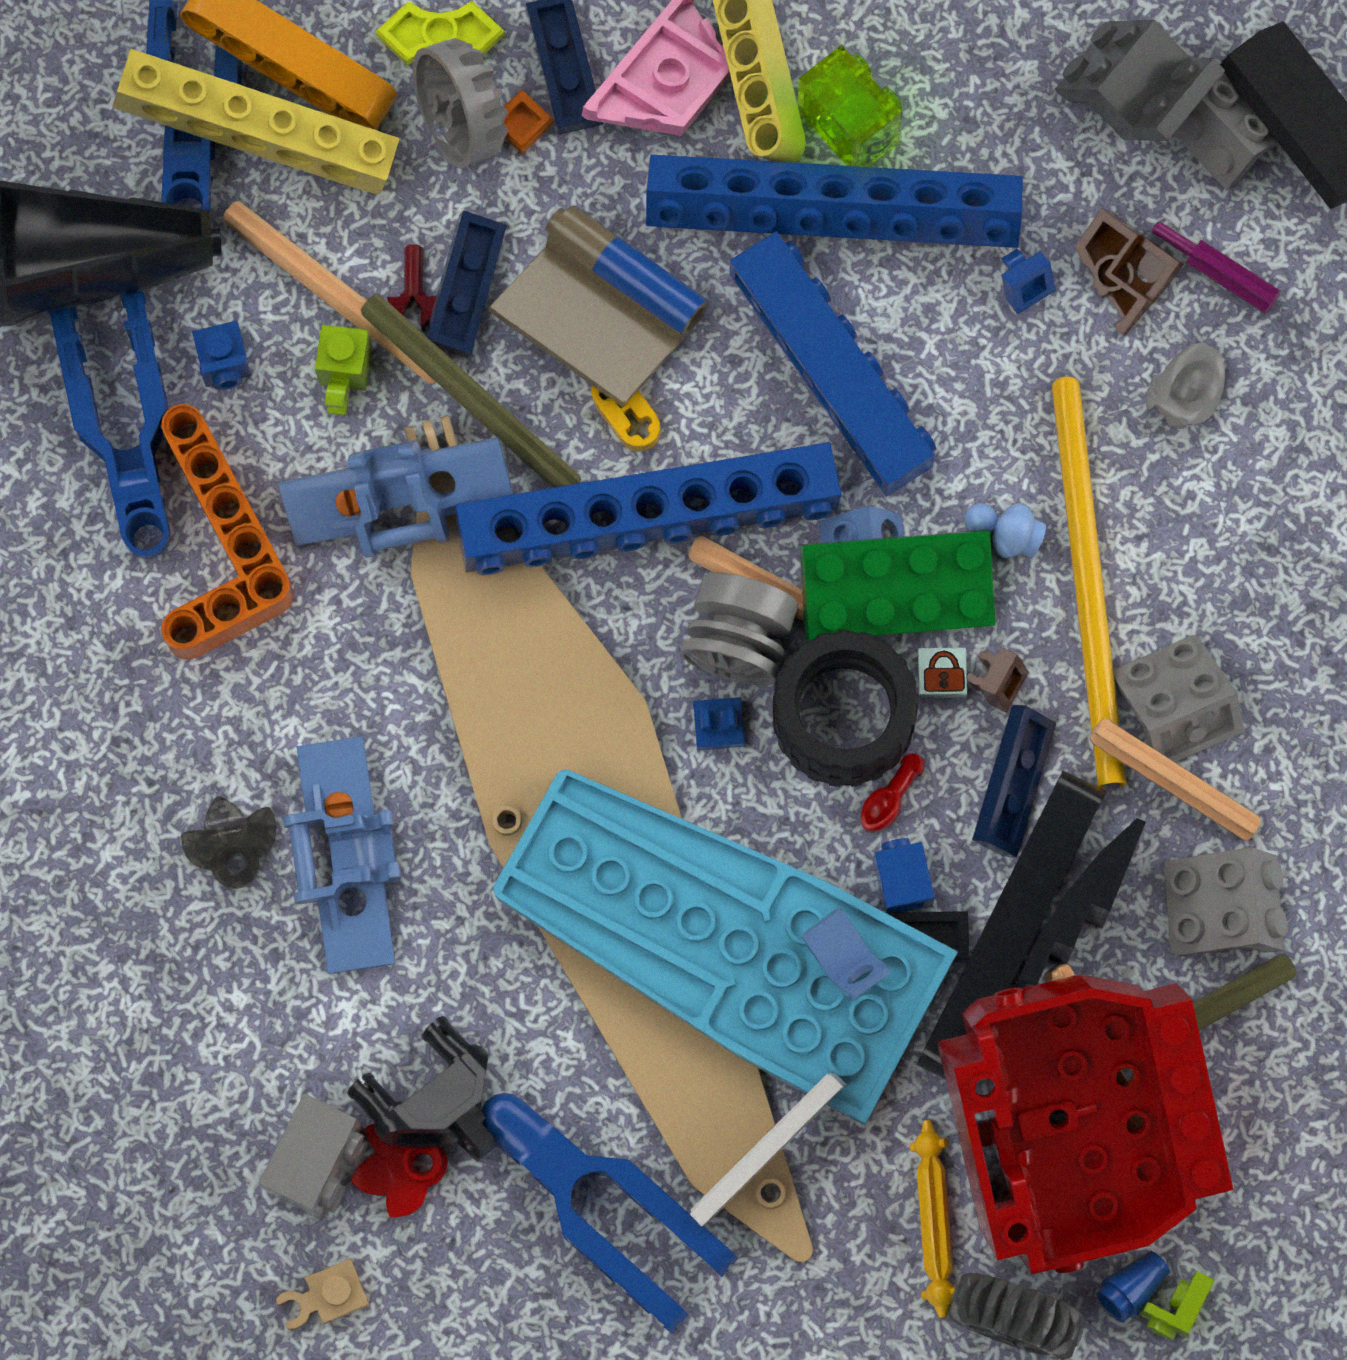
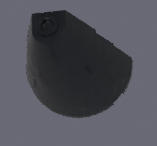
[0,181,222,327]

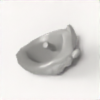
[1146,342,1225,429]

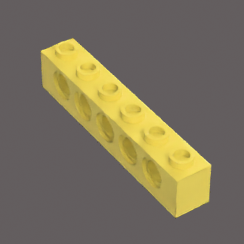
[113,49,400,195]

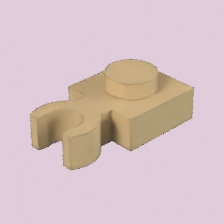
[276,1258,370,1330]

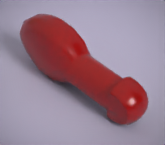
[860,753,925,833]

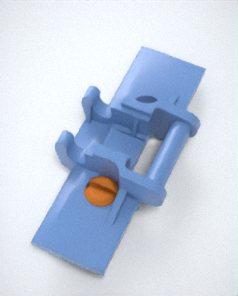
[278,437,514,558]
[283,736,401,974]

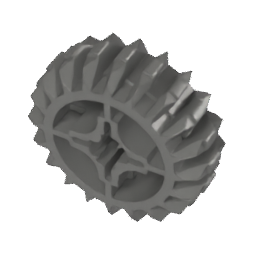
[949,1273,1085,1360]

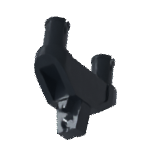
[347,1016,494,1162]

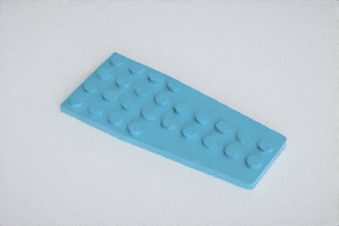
[493,770,958,1126]

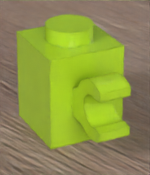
[315,325,373,416]

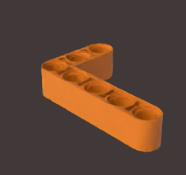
[161,404,294,660]

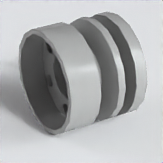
[680,573,798,686]

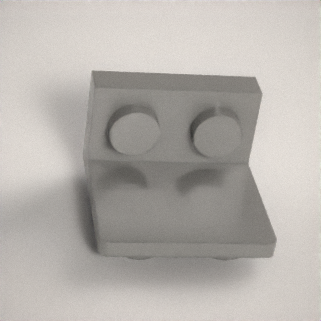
[1113,635,1245,762]

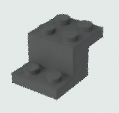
[1054,20,1225,141]

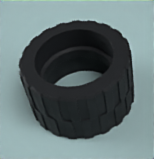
[772,630,919,787]

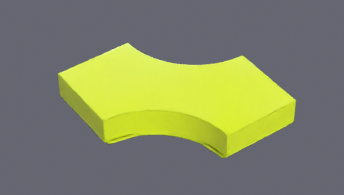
[375,1,505,66]

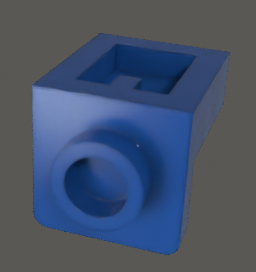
[192,320,251,390]

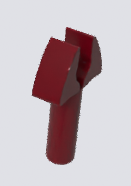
[387,244,436,331]

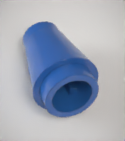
[1096,1251,1170,1323]

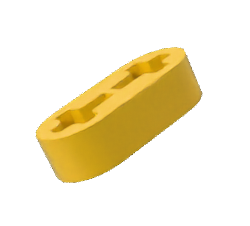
[591,386,660,452]

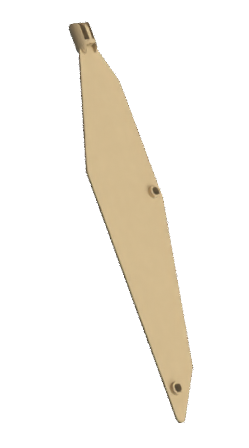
[404,415,813,1262]

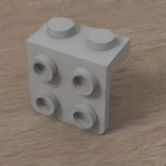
[1174,73,1279,191]
[1164,847,1287,956]

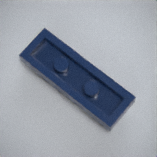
[526,0,603,135]
[425,210,507,358]
[972,705,1056,858]

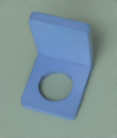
[819,506,904,543]
[802,908,891,1000]

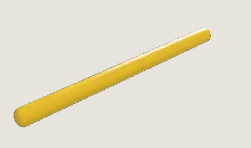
[1052,376,1127,789]

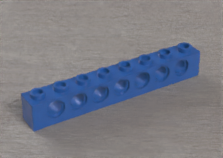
[646,154,1023,248]
[456,442,842,575]

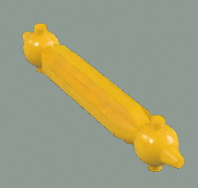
[910,1120,956,1318]

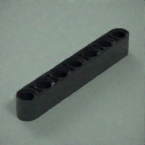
[917,770,1107,1079]

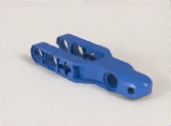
[146,0,243,212]
[50,289,171,559]
[481,1093,738,1334]

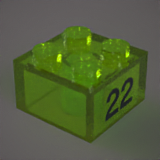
[798,44,903,167]

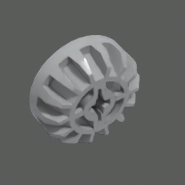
[413,38,508,169]

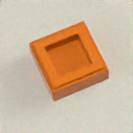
[503,89,555,155]

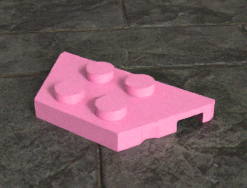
[582,0,731,136]

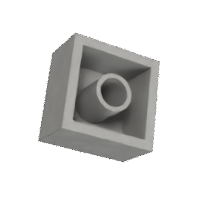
[259,1093,368,1220]

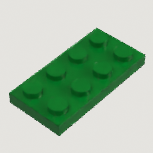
[799,530,996,641]

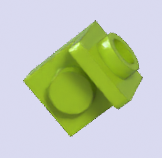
[1140,1271,1215,1341]

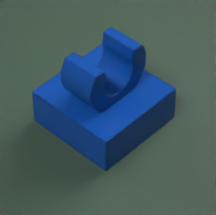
[1001,249,1056,314]
[693,697,745,751]

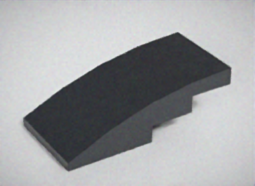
[1015,818,1146,988]

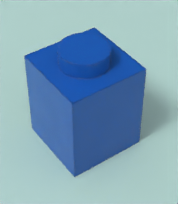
[873,838,935,912]

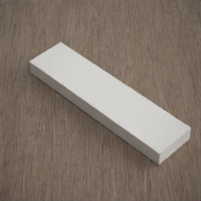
[690,1073,847,1227]

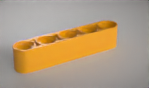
[180,0,398,130]

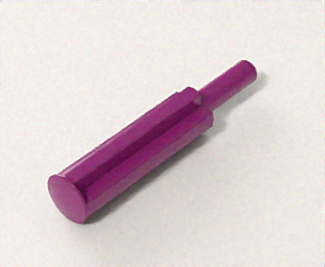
[1152,222,1281,314]

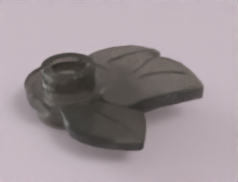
[181,796,277,889]

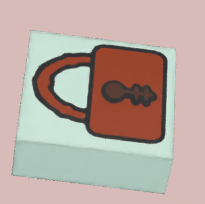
[918,648,967,698]

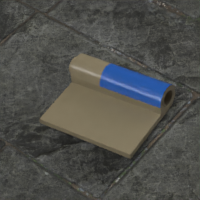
[489,205,709,407]

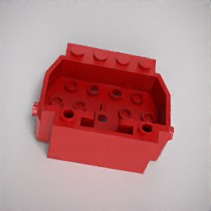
[937,974,1234,1275]

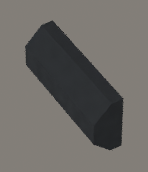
[1220,21,1347,209]

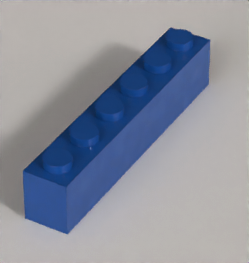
[730,231,936,497]

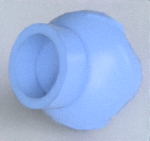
[964,503,1046,559]

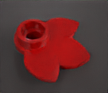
[351,1123,448,1218]

